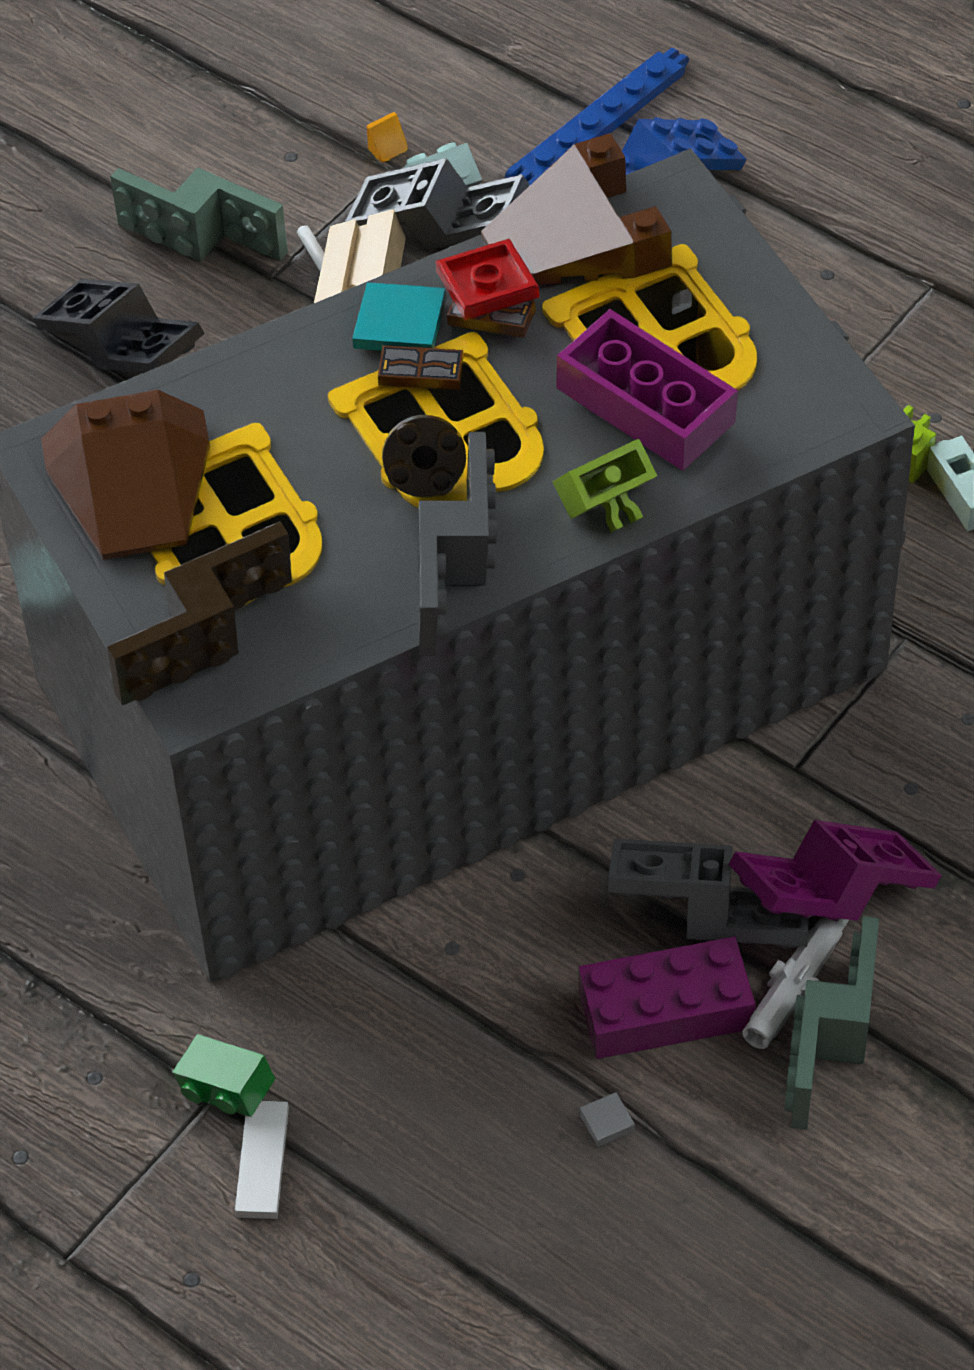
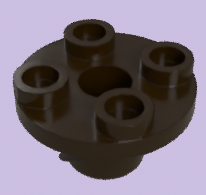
[382,415,466,497]

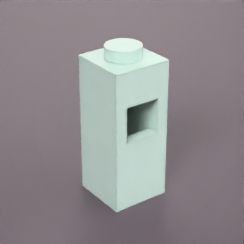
[927,436,974,532]

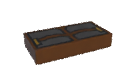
[447,300,536,338]
[378,345,464,390]

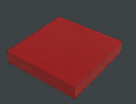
[435,238,540,320]

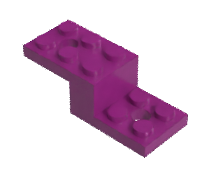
[728,820,942,921]

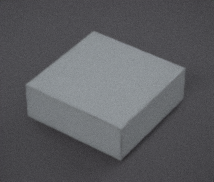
[580,1092,635,1147]

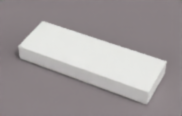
[235,1101,289,1219]

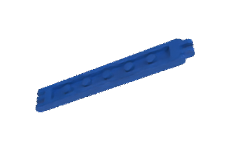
[505,47,689,186]

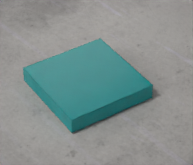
[352,282,446,351]

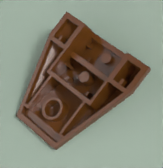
[41,390,210,560]

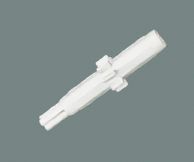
[743,917,849,1049]

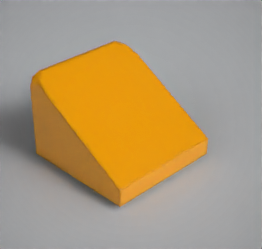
[367,112,408,163]

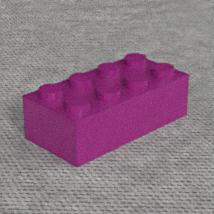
[556,309,738,471]
[578,936,755,1059]

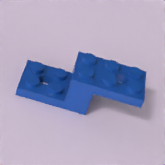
[622,117,747,175]

